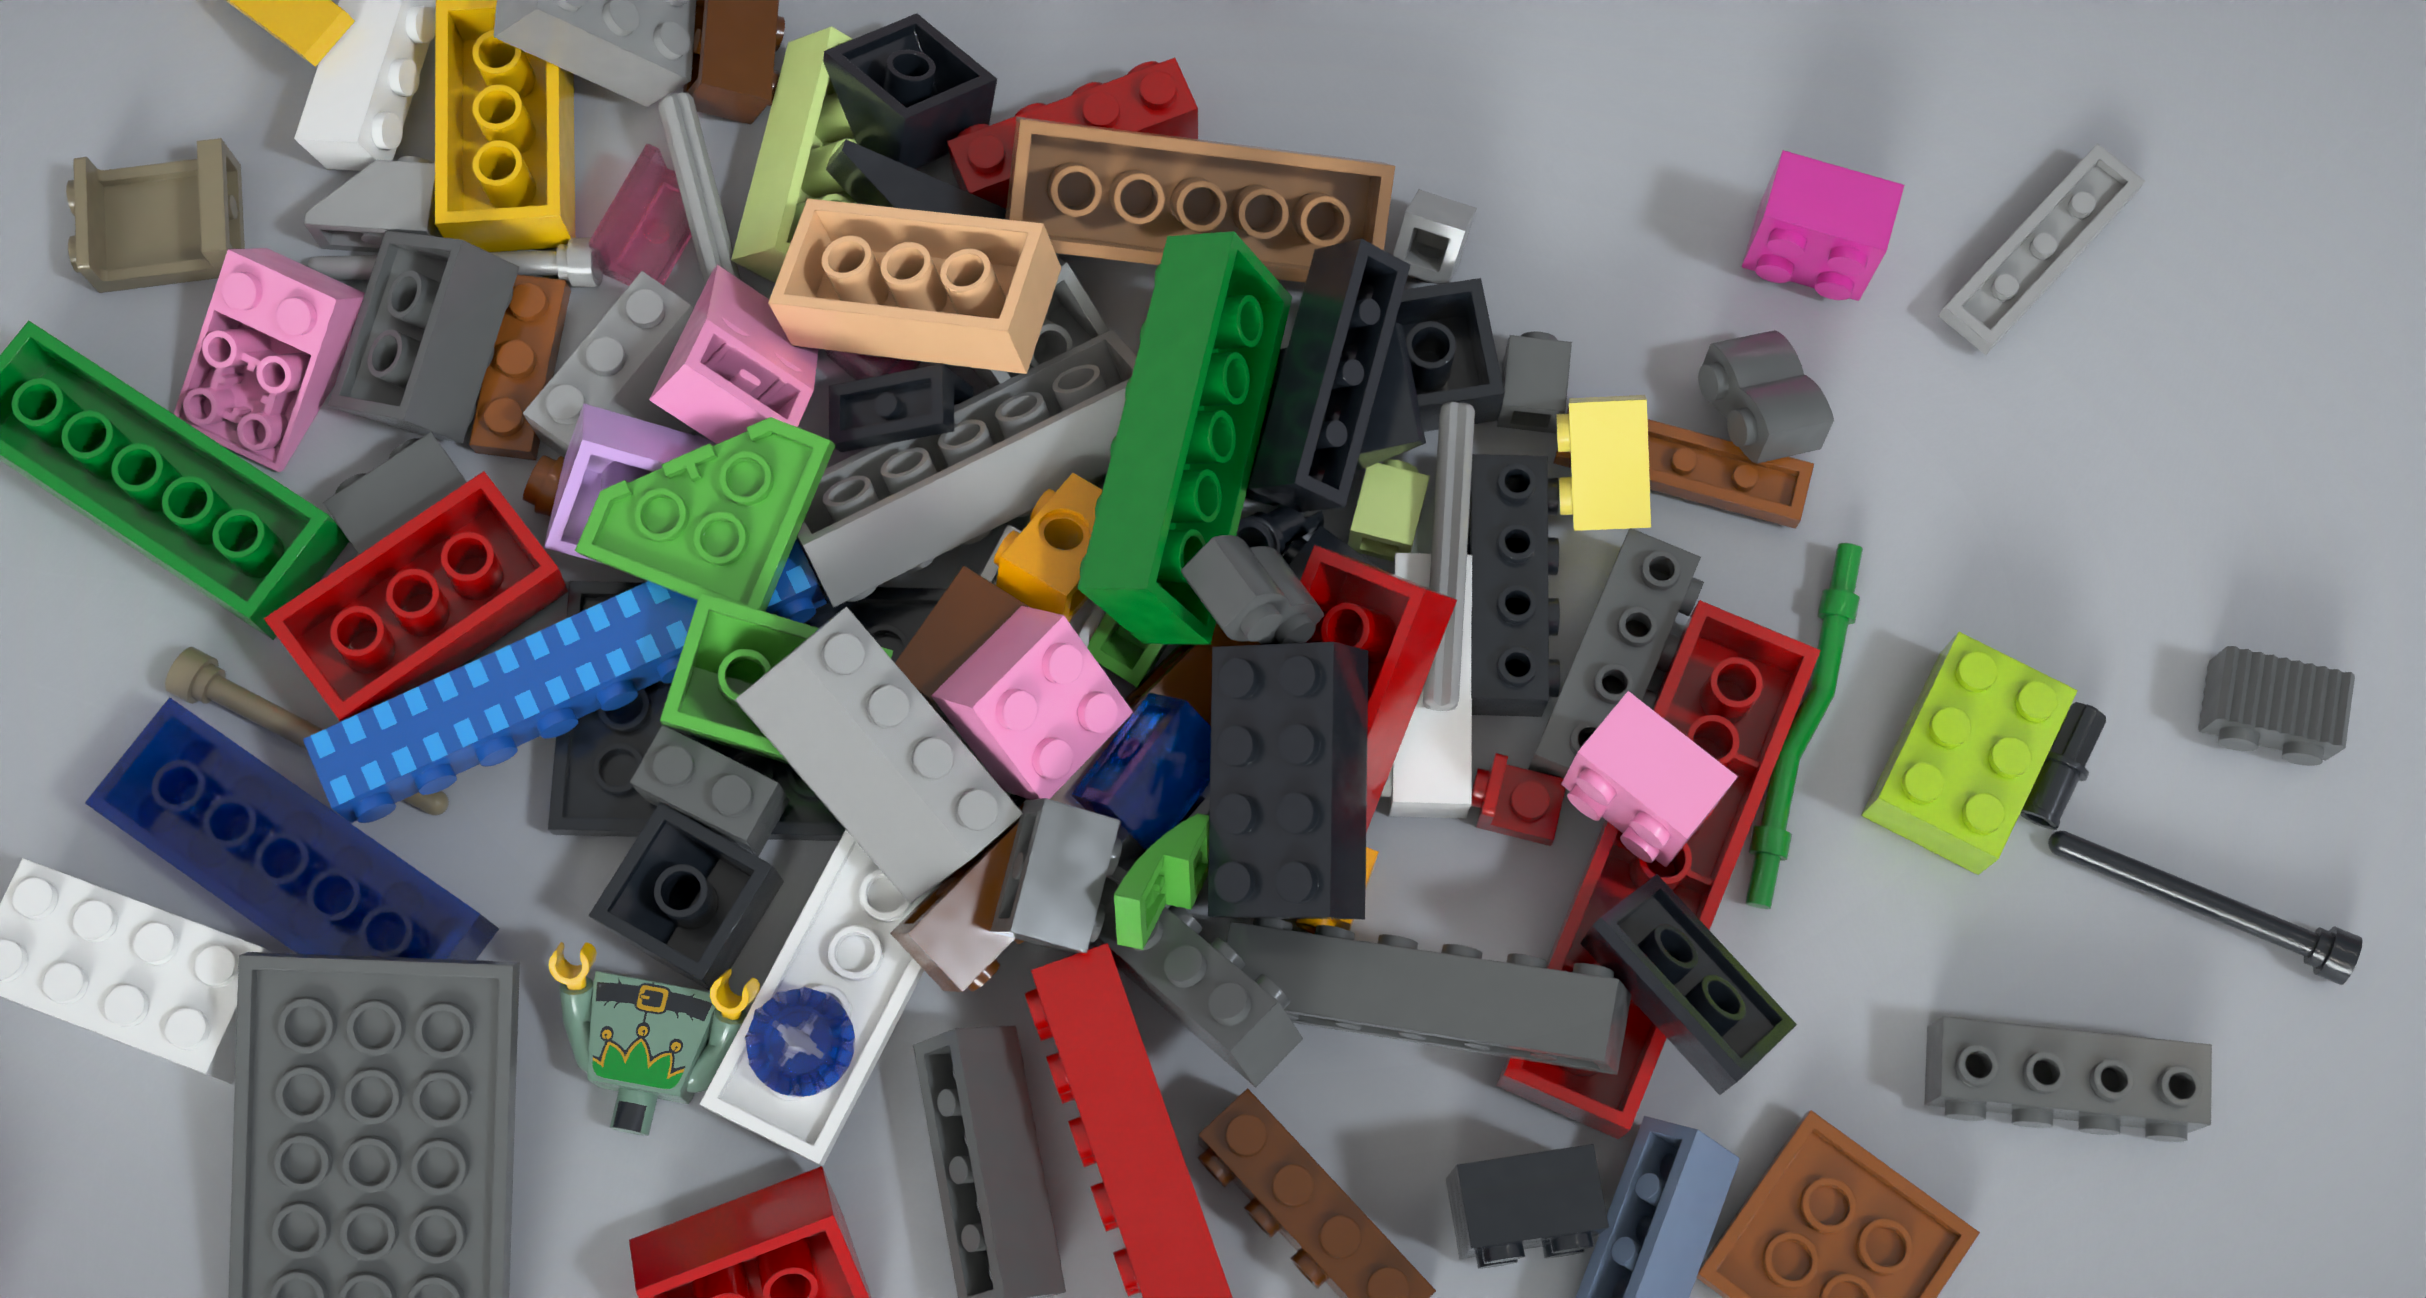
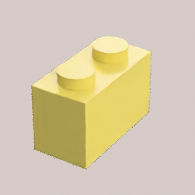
[1557,395,1651,531]

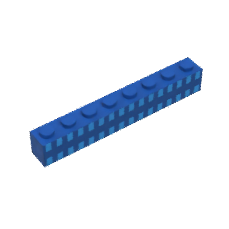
[303,538,827,824]

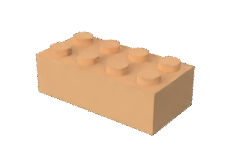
[768,198,1061,374]

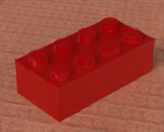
[264,471,568,722]
[1300,545,1457,832]

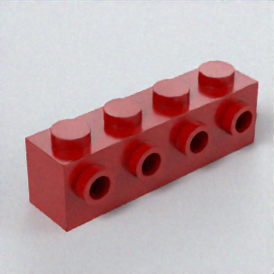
[947,57,1198,208]

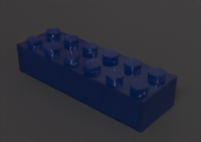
[85,697,499,960]

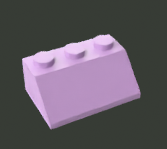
[544,404,716,564]

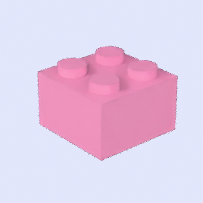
[931,606,1133,800]
[1561,691,1738,867]

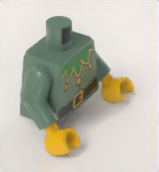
[548,942,760,1136]

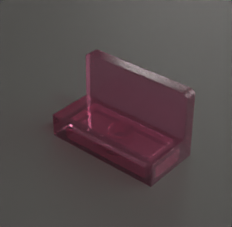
[589,144,692,286]

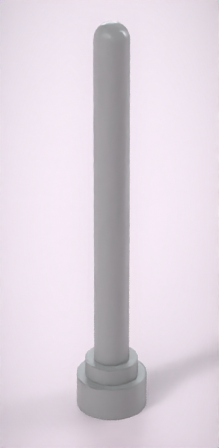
[307,237,603,287]

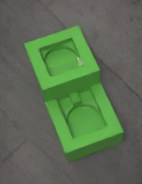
[1114,813,1209,950]

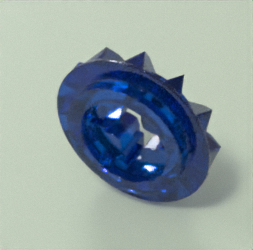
[745,986,855,1097]

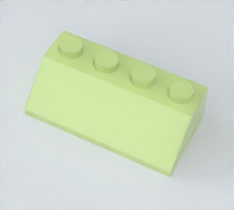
[731,26,857,283]

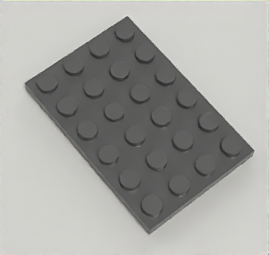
[228,952,520,1298]

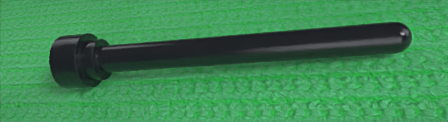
[2048,831,2363,985]

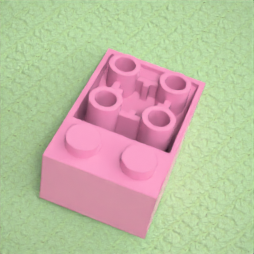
[174,248,365,472]
[649,265,819,444]

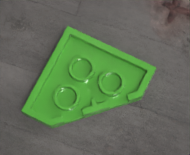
[575,417,836,612]

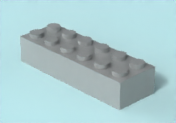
[797,329,1137,608]

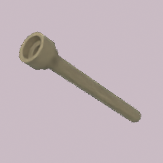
[165,647,449,816]

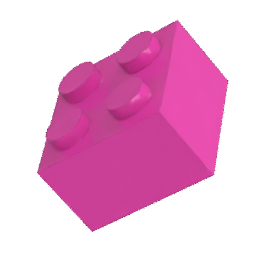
[1741,150,1905,301]

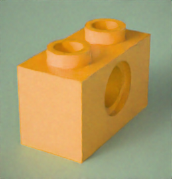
[994,473,1102,622]

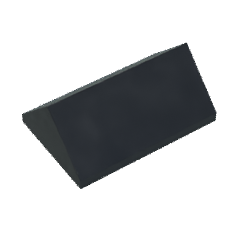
[1580,874,1797,1095]

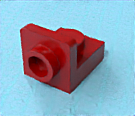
[1471,753,1566,846]

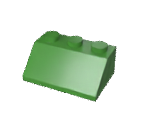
[660,593,893,764]

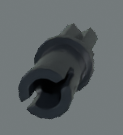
[2020,702,2106,830]

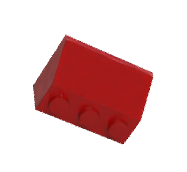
[629,1166,872,1298]

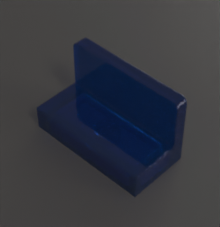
[1071,692,1211,850]

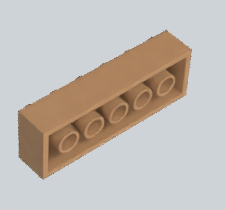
[1005,117,1395,283]

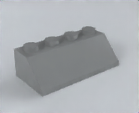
[734,607,1023,903]

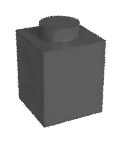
[1497,331,1572,434]

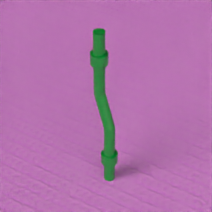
[1745,543,1863,909]

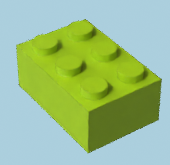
[1861,632,2078,875]

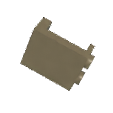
[66,138,245,293]

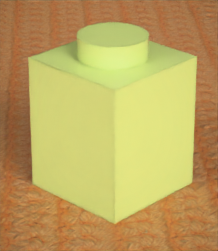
[1348,459,1430,562]

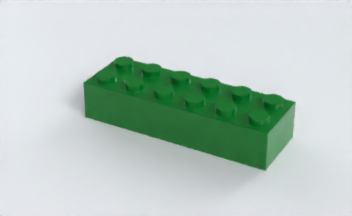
[1077,231,1292,645]
[0,320,350,640]

